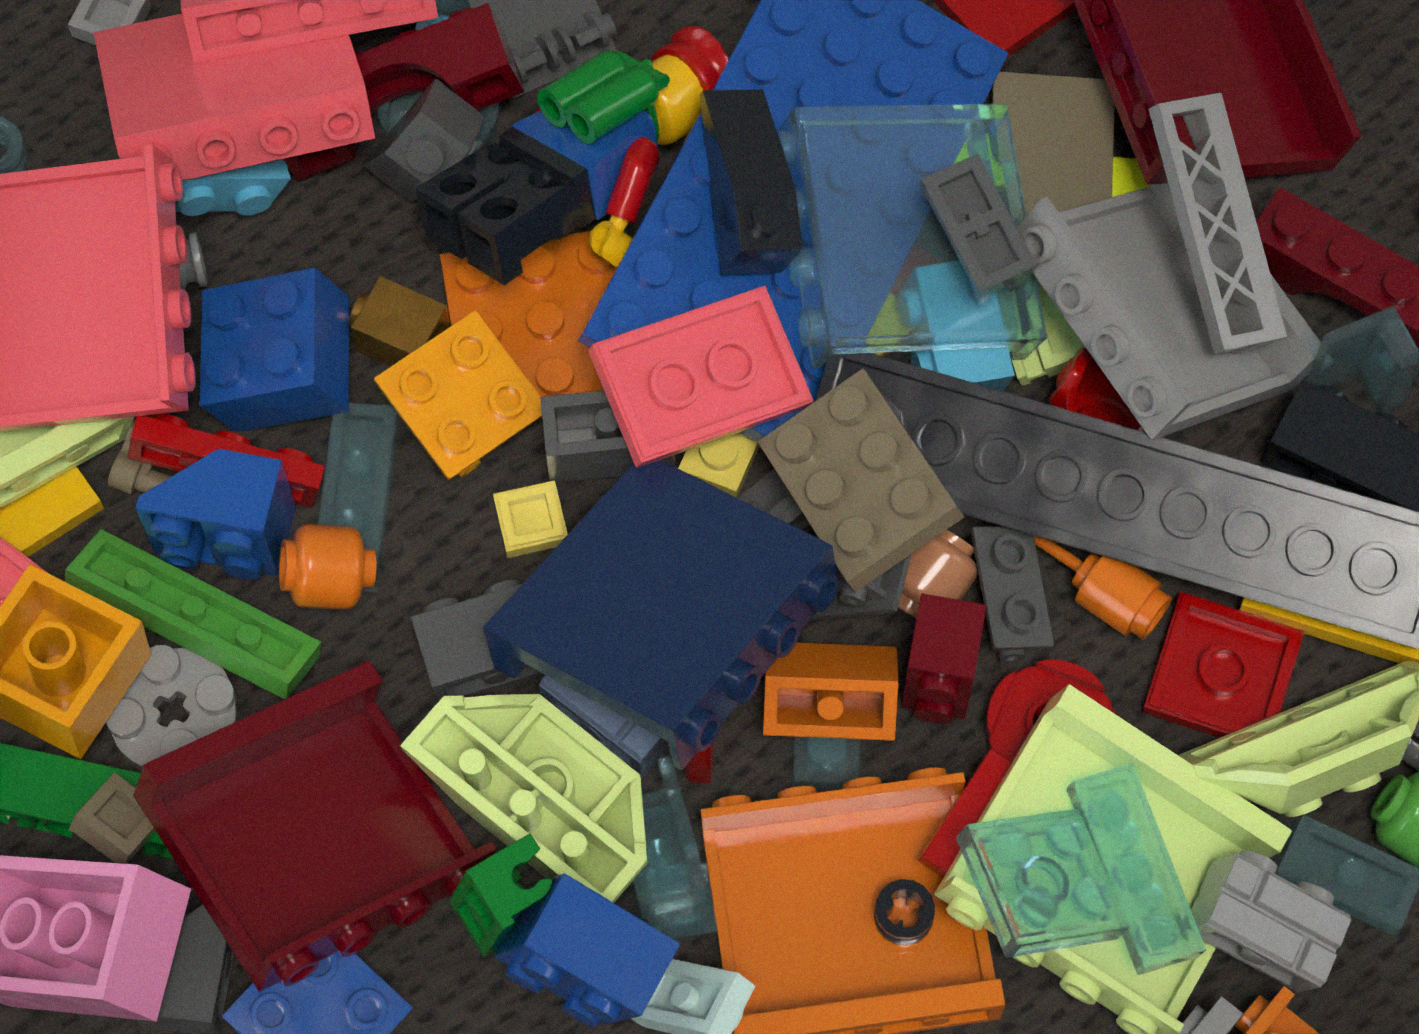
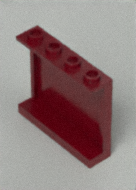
[1073,0,1362,185]
[133,661,497,992]

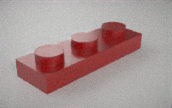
[128,413,325,508]

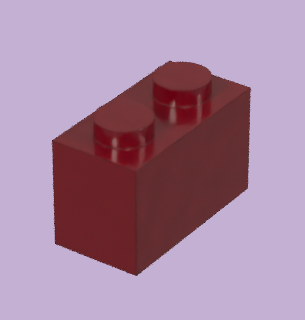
[901,593,987,724]

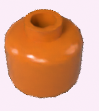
[279,524,377,610]

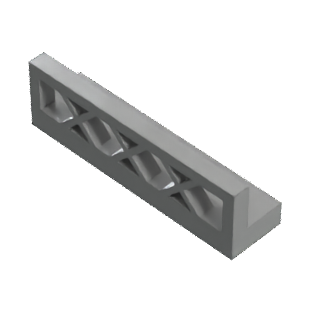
[1149,93,1287,355]

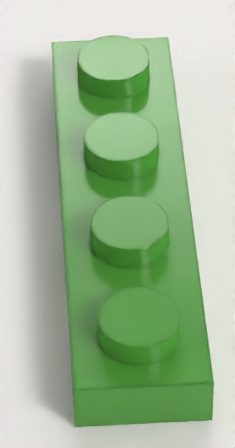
[65,529,321,700]

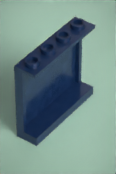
[483,460,839,770]

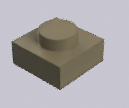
[69,772,156,864]

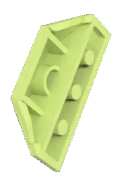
[1178,660,1419,817]
[400,694,648,903]

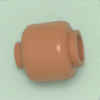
[898,530,978,619]

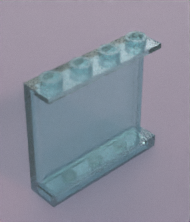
[776,104,1047,368]

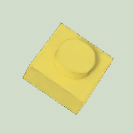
[678,432,760,498]

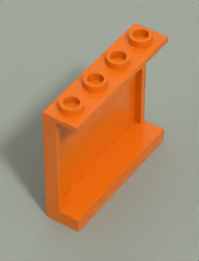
[701,768,1005,1034]

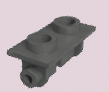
[971,527,1054,663]

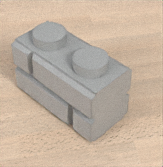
[1184,850,1352,993]

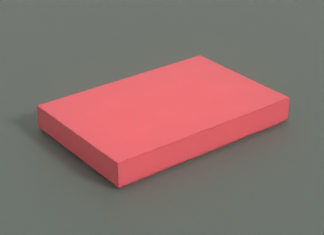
[588,286,814,469]

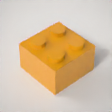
[0,564,151,760]

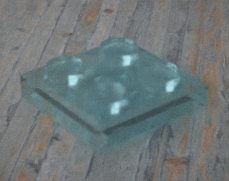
[956,809,1130,958]

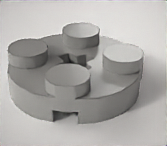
[106,645,239,771]

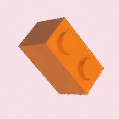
[763,643,898,741]

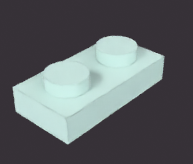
[631,959,755,1034]

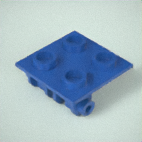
[221,952,413,1034]

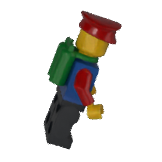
[415,26,729,285]

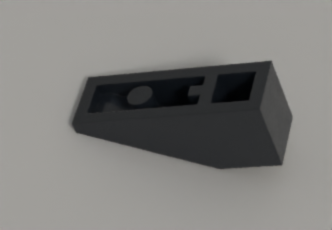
[699,89,803,275]

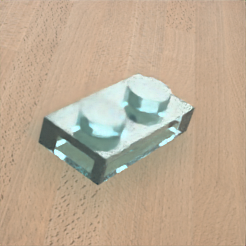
[1275,815,1419,936]

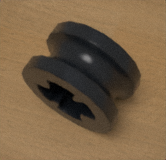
[874,879,935,946]

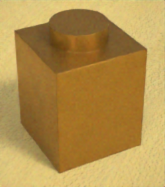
[349,276,451,367]

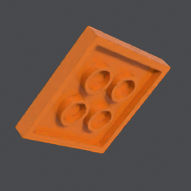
[440,231,616,420]

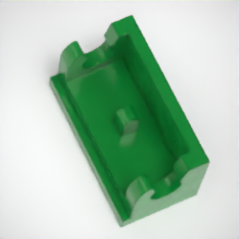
[449,833,552,957]

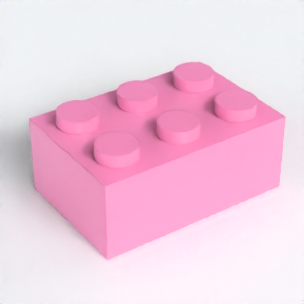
[0,855,191,1022]

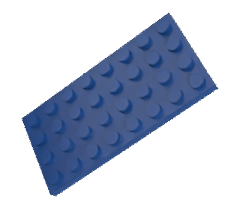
[577,0,1008,442]

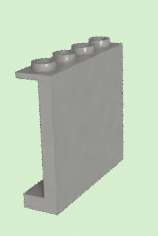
[1017,183,1329,440]

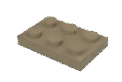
[758,368,964,592]

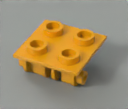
[373,310,542,481]

